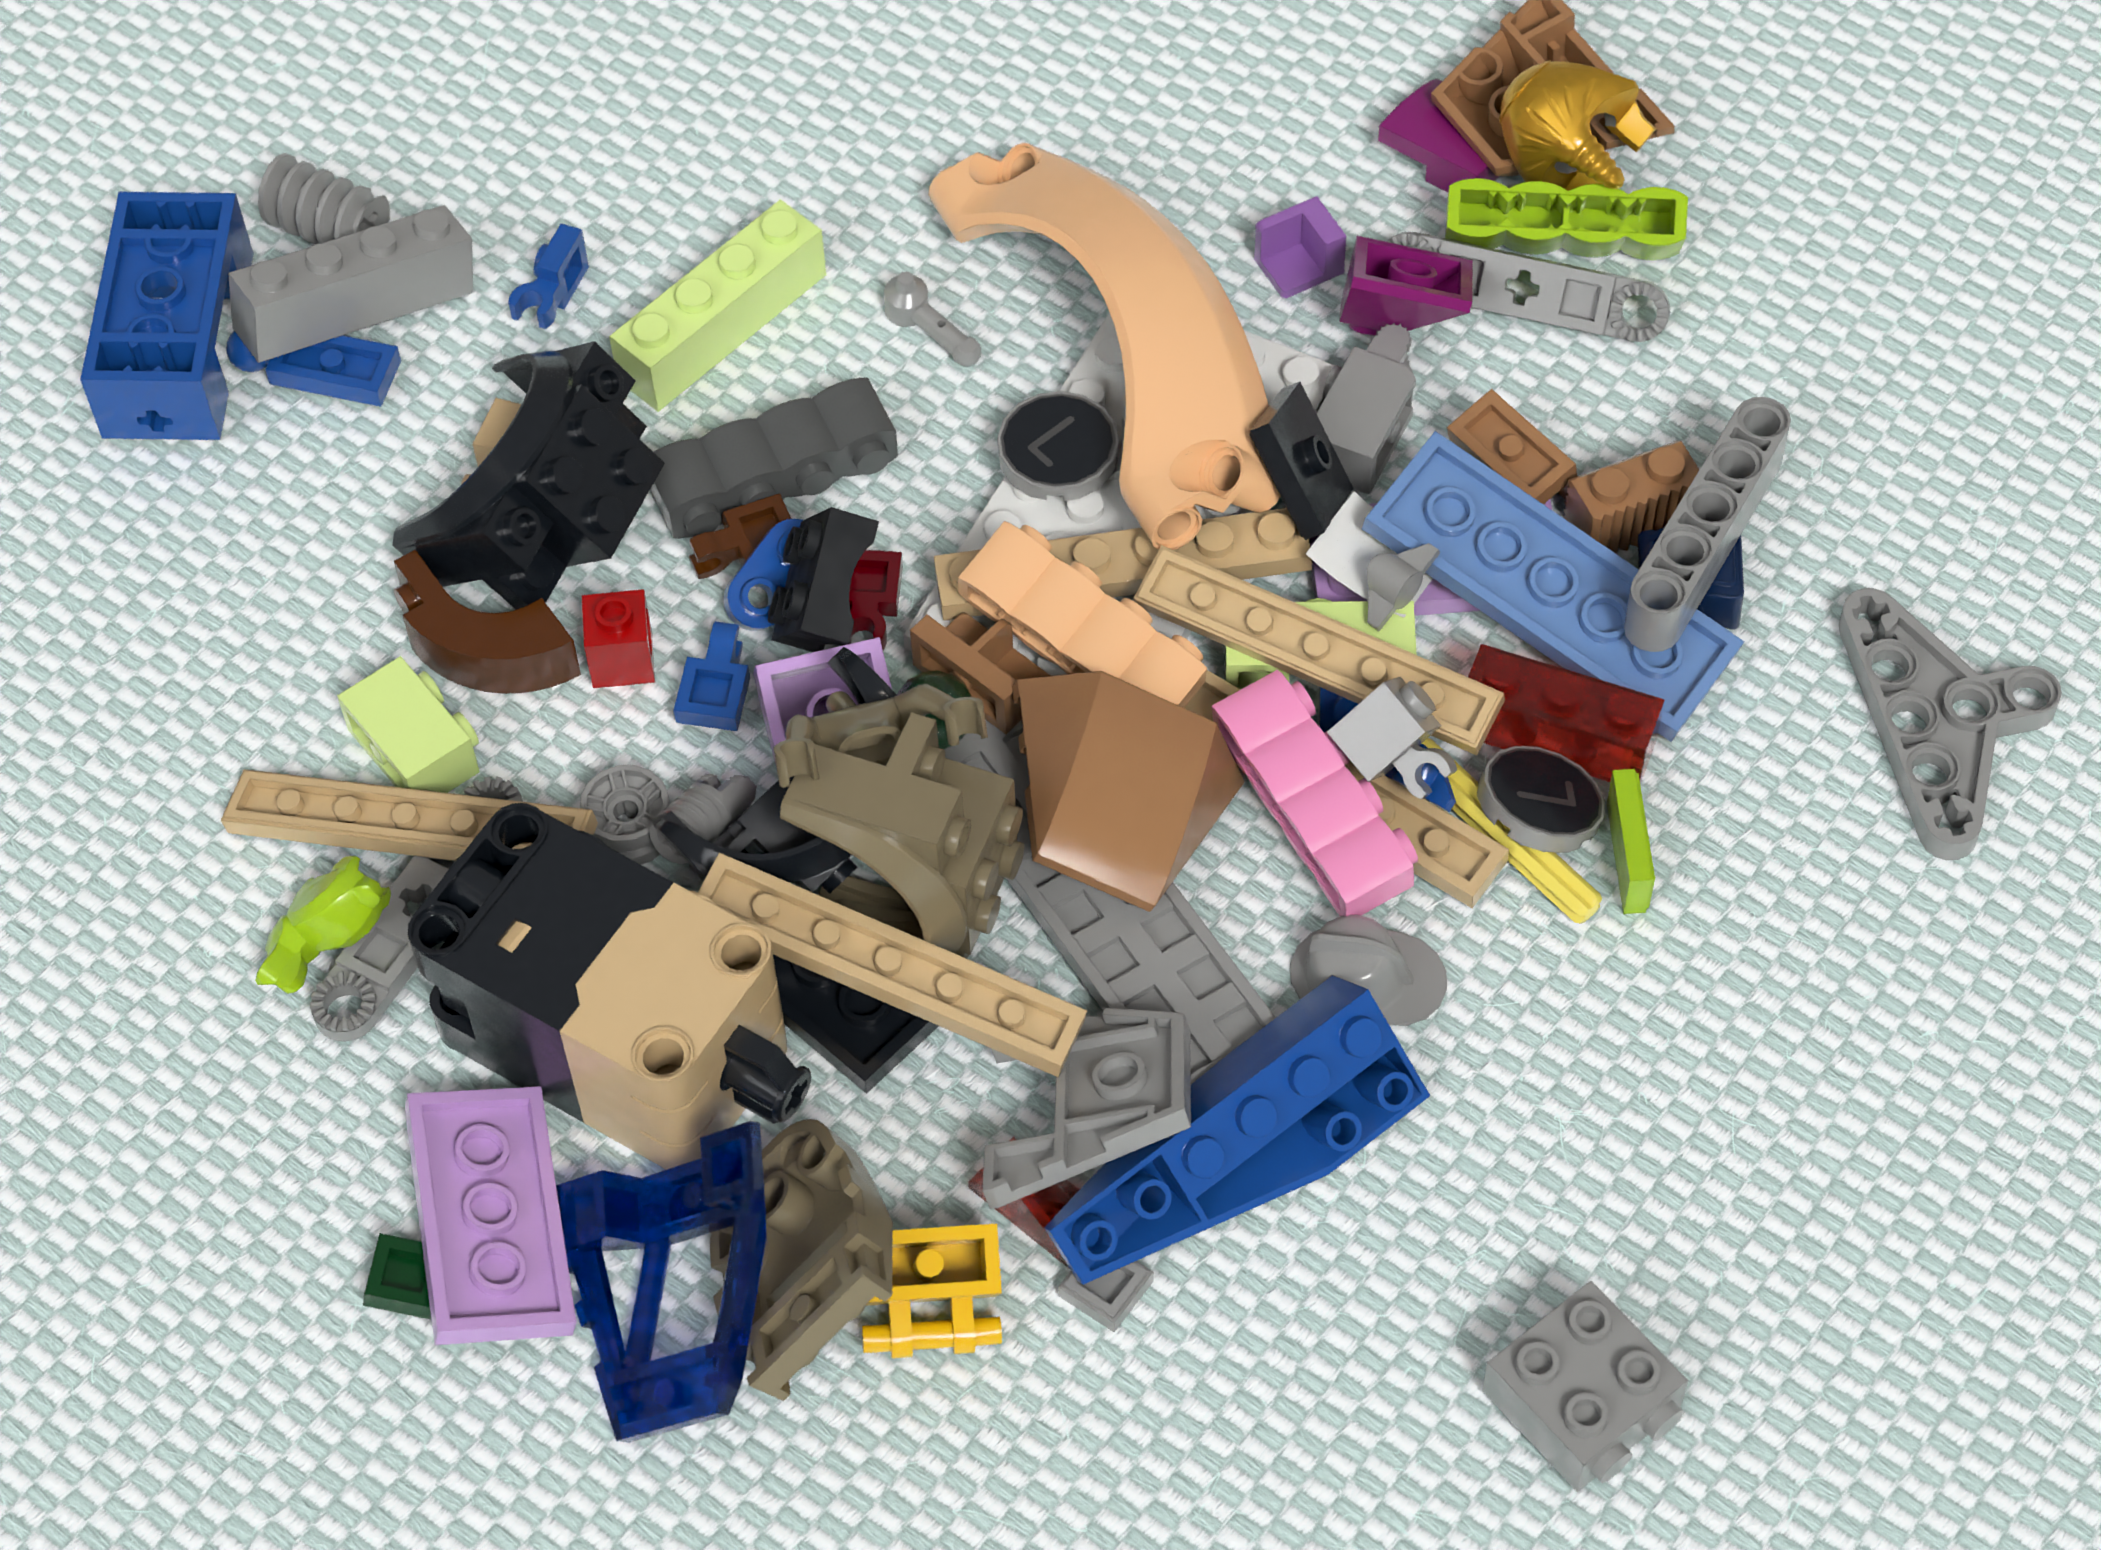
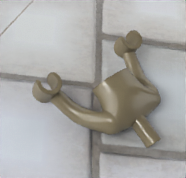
[773,684,988,788]

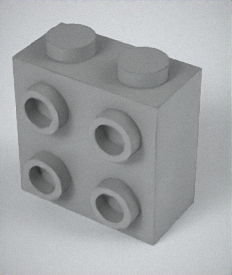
[1482,1280,1688,1492]

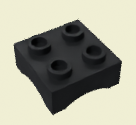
[768,507,879,652]

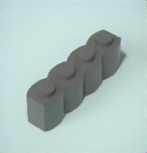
[650,378,898,539]

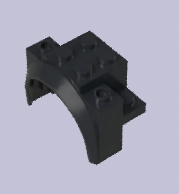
[392,341,665,610]

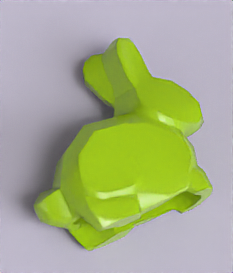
[255,856,391,994]

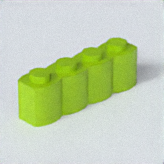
[1445,178,1688,260]

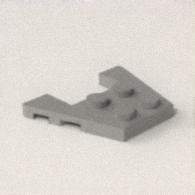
[983,1008,1191,1209]

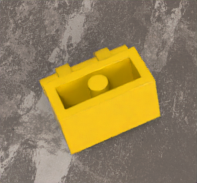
[862,1223,1002,1359]

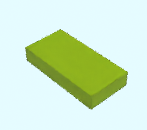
[1606,769,1655,914]

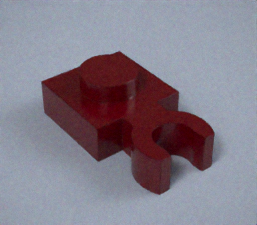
[841,550,903,650]

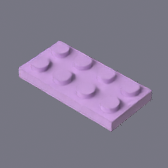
[405,1087,576,1345]

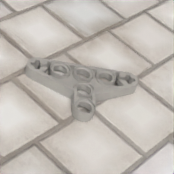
[1838,588,2062,860]

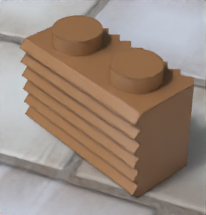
[1562,440,1699,554]

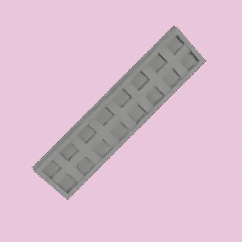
[925,691,1276,1084]

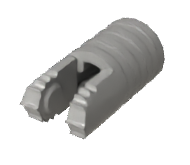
[649,774,757,864]

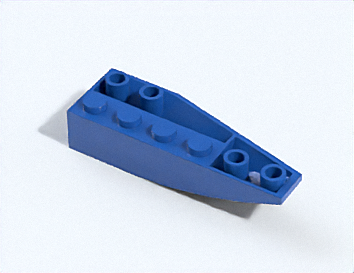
[1045,975,1430,1285]

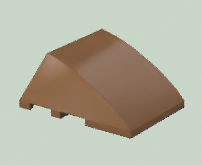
[1431,0,1675,177]
[1012,671,1245,912]

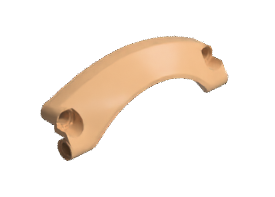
[928,143,1281,550]

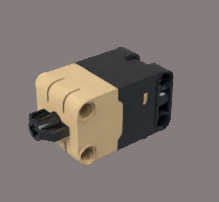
[408,803,811,1175]

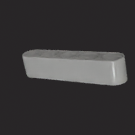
[1624,397,1791,652]

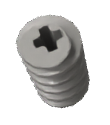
[258,153,390,244]

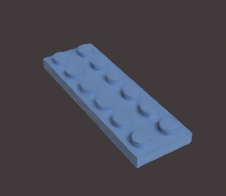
[1362,431,1745,742]

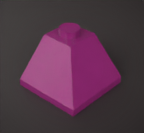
[1339,236,1473,336]

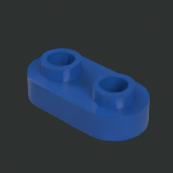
[723,519,803,631]

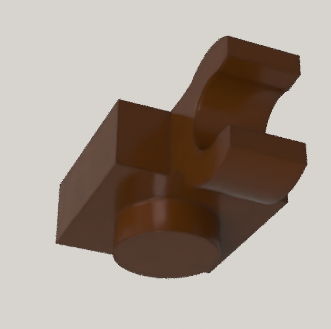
[689,493,792,579]

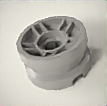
[580,765,670,865]

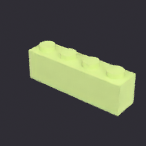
[609,199,827,412]

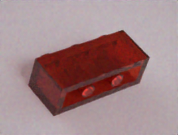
[1468,644,1665,785]

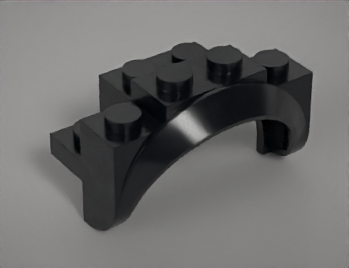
[654,647,897,894]

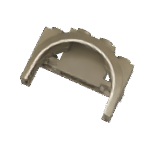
[780,712,1025,959]

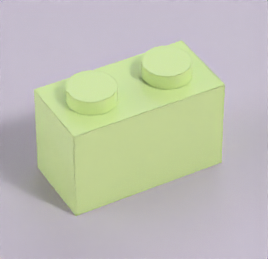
[337,656,480,793]

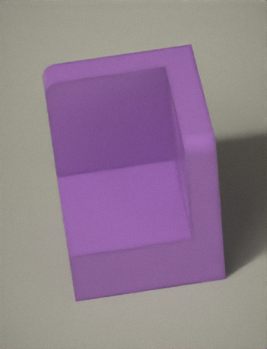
[1254,196,1347,298]

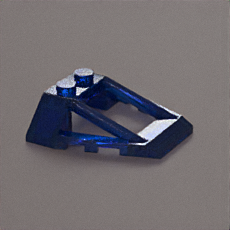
[556,1121,767,1443]

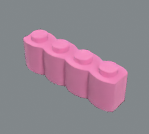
[1211,669,1418,917]

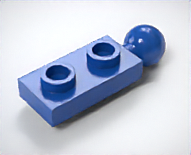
[226,331,401,407]

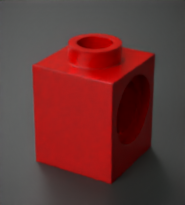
[582,589,655,688]

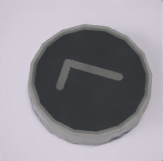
[997,391,1119,501]
[1477,746,1605,853]

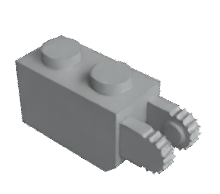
[1315,323,1416,495]

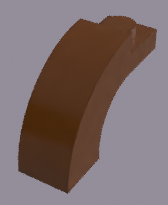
[393,550,581,694]

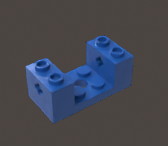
[80,192,254,440]

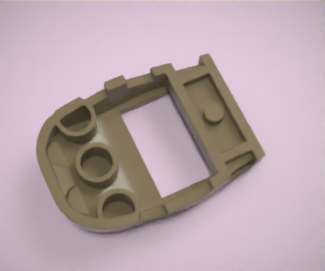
[710,1119,893,1401]

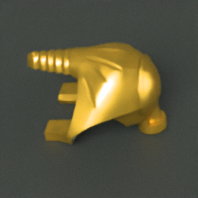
[1499,61,1657,191]

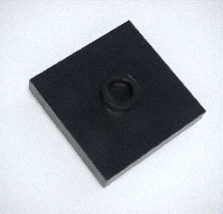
[1250,382,1354,540]

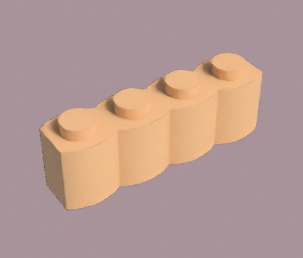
[958,521,1207,708]

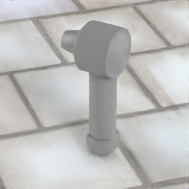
[884,271,981,367]

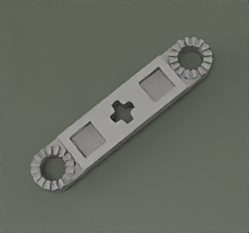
[1387,231,1670,342]
[310,776,523,1041]

